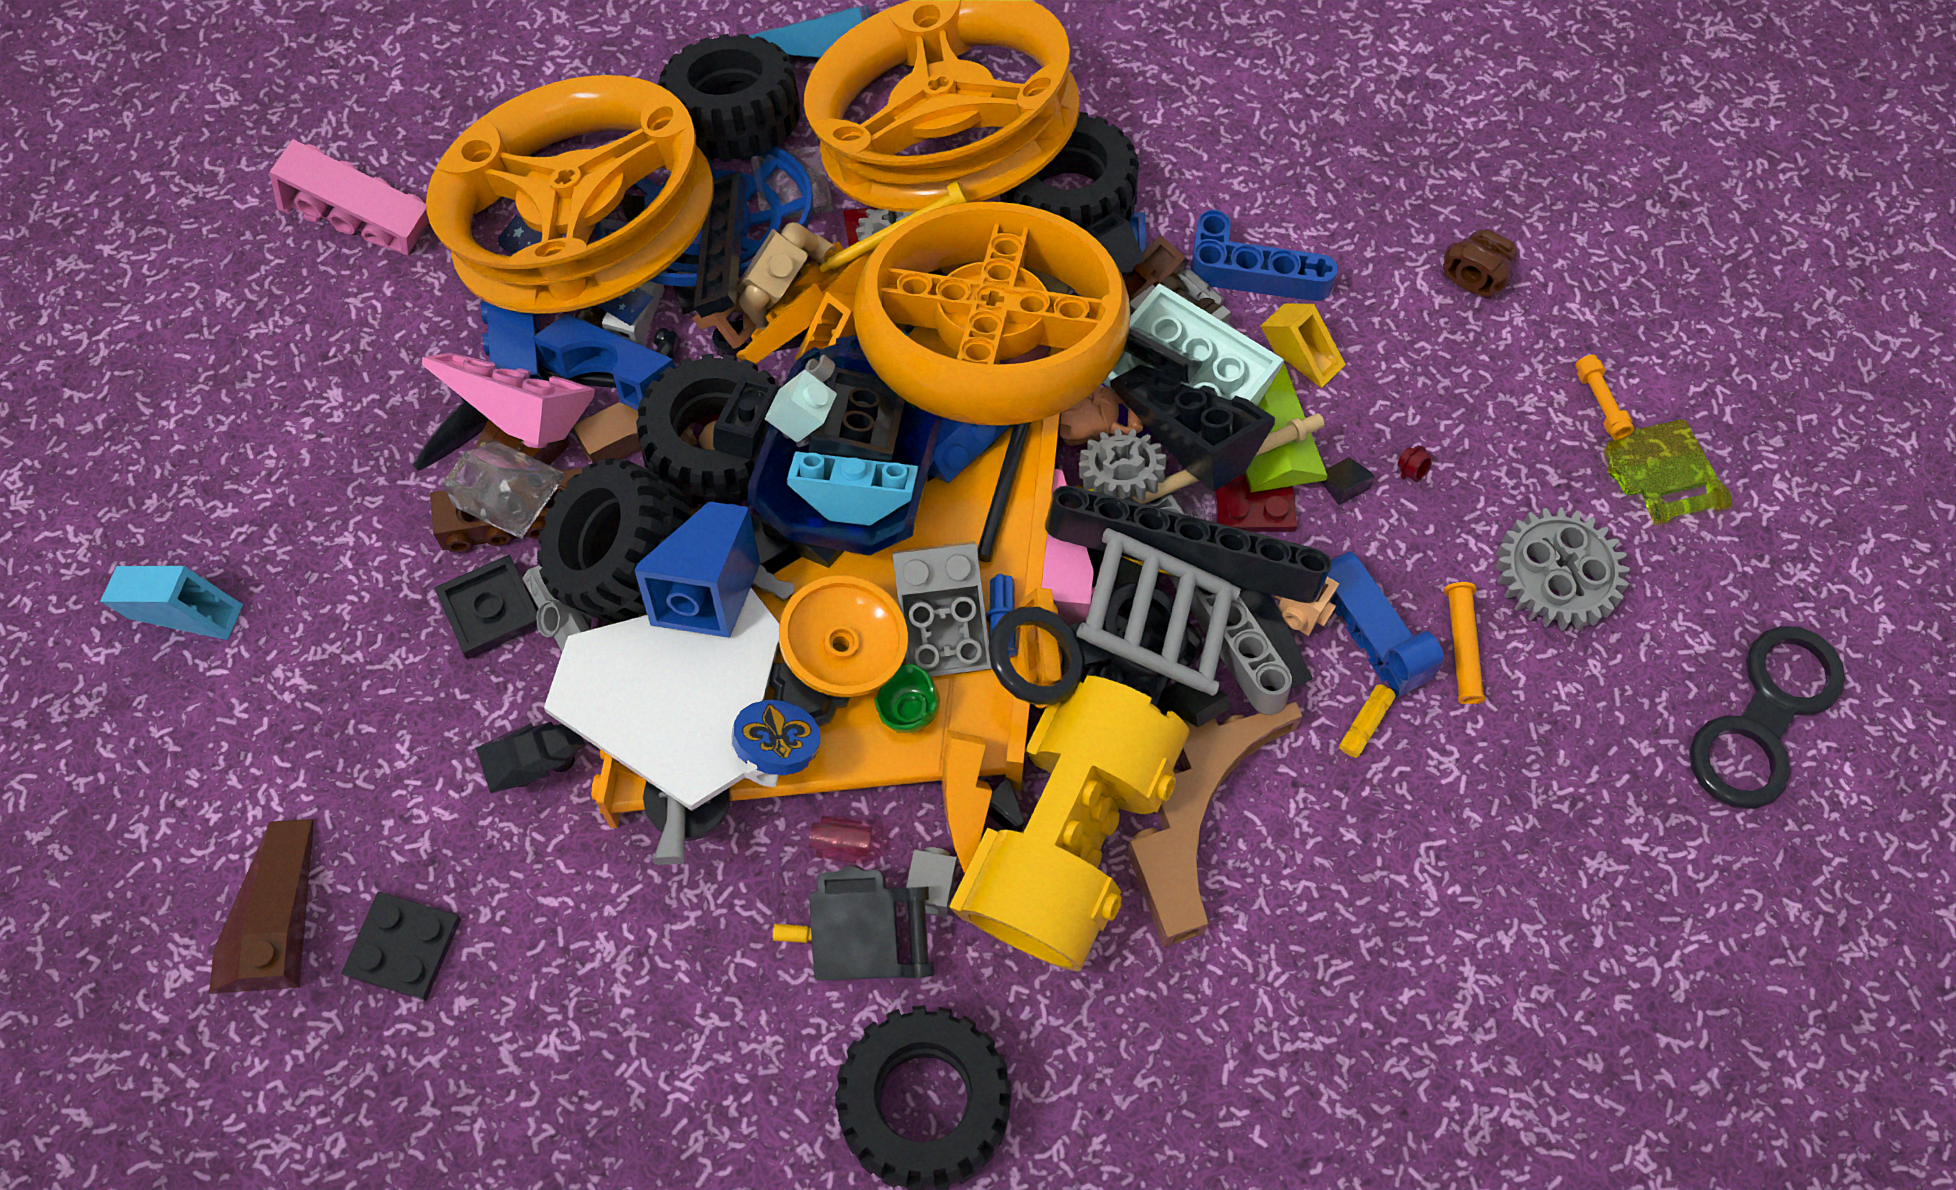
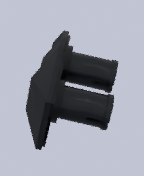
[476,722,586,794]

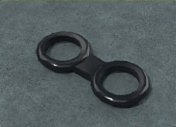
[988,582,1189,705]
[1689,626,1846,809]

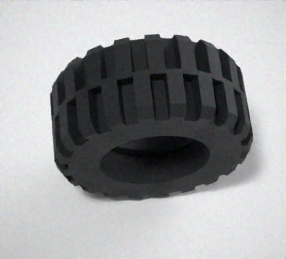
[658,34,801,162]
[1000,111,1139,229]
[636,354,792,508]
[537,458,691,623]
[835,1005,1011,1190]

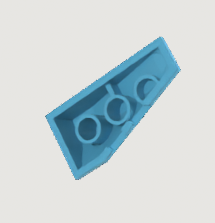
[749,4,871,57]

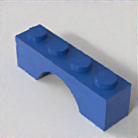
[533,314,676,410]

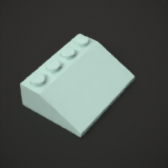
[1103,283,1284,409]

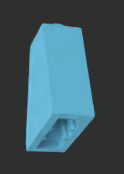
[100,566,243,640]

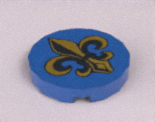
[732,700,820,775]

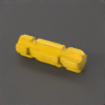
[1339,684,1396,758]

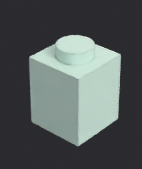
[765,369,837,443]

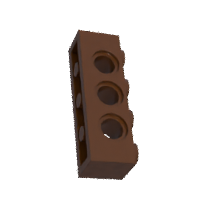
[430,467,584,553]

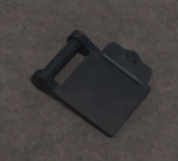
[809,865,935,980]

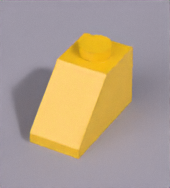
[1260,303,1346,388]

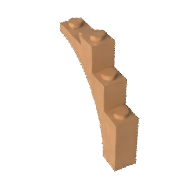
[1127,702,1302,947]

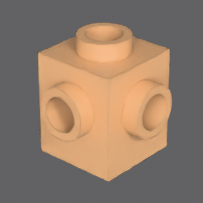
[1275,576,1339,636]

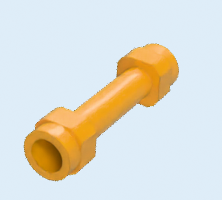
[1575,354,1634,440]

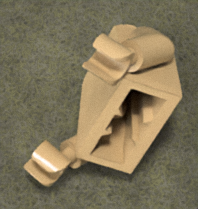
[737,223,836,330]

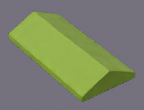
[1245,363,1327,493]

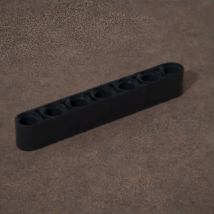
[1045,485,1332,603]

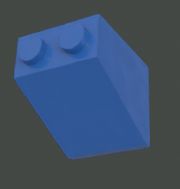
[635,502,760,638]

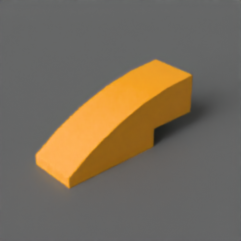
[942,730,992,873]

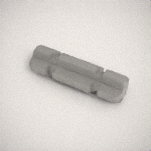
[1177,267,1224,307]

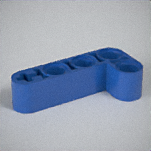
[1190,210,1338,301]
[1328,551,1444,698]

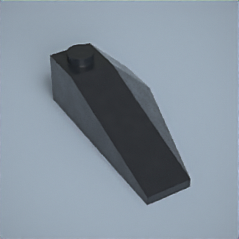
[1110,364,1275,491]

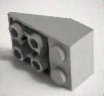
[892,541,992,676]

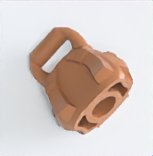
[1060,385,1143,446]

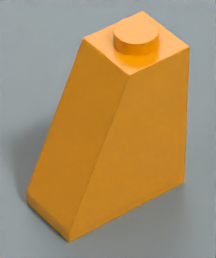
[795,291,907,369]

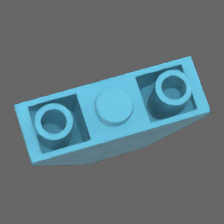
[787,451,918,526]

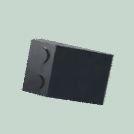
[808,366,905,463]

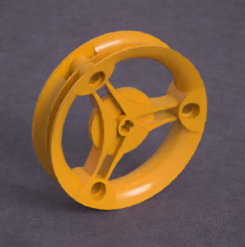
[804,0,1080,212]
[426,75,714,314]

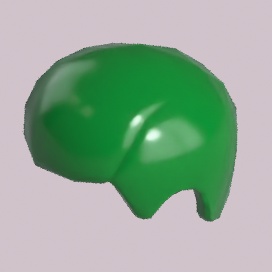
[874,664,940,733]

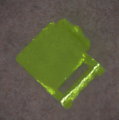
[1603,419,1732,525]

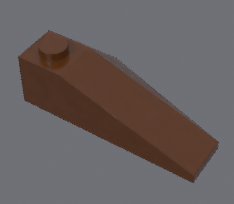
[209,819,314,994]

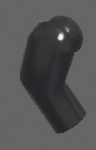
[653,328,680,359]

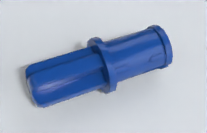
[986,574,1017,657]

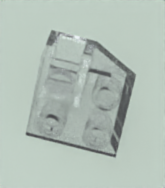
[442,441,565,539]

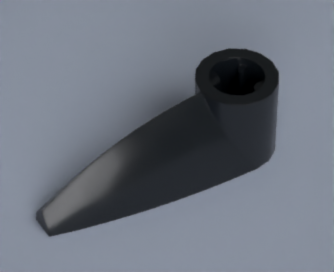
[412,397,488,471]

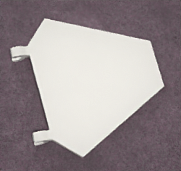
[544,588,780,811]

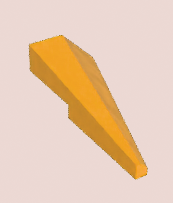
[736,242,872,364]

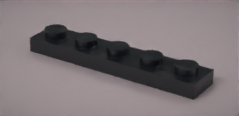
[694,170,747,318]

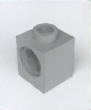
[904,847,957,918]

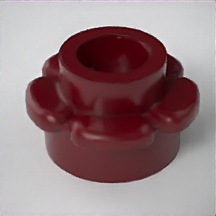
[1397,445,1433,482]

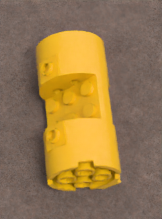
[949,675,1189,972]

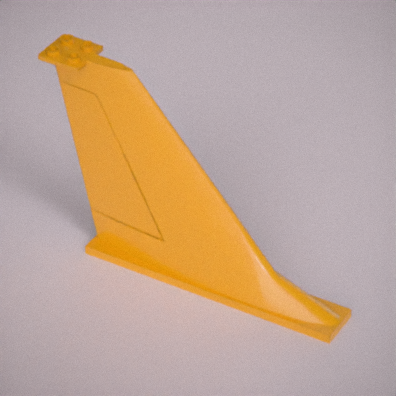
[591,347,1066,829]

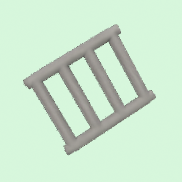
[1076,528,1240,696]

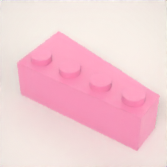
[270,139,429,255]

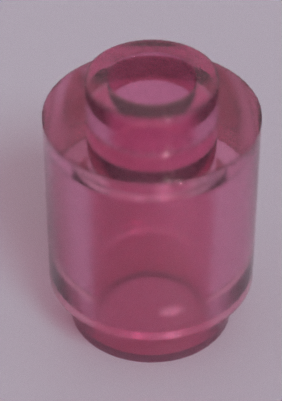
[809,815,873,863]

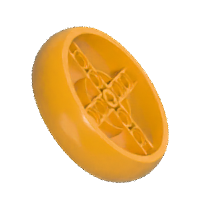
[853,202,1130,425]

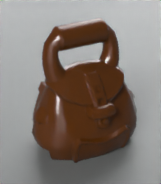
[1443,229,1517,299]

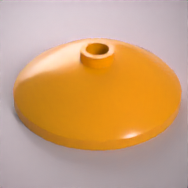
[779,575,908,697]

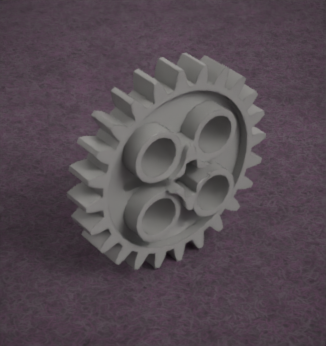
[1495,507,1630,631]

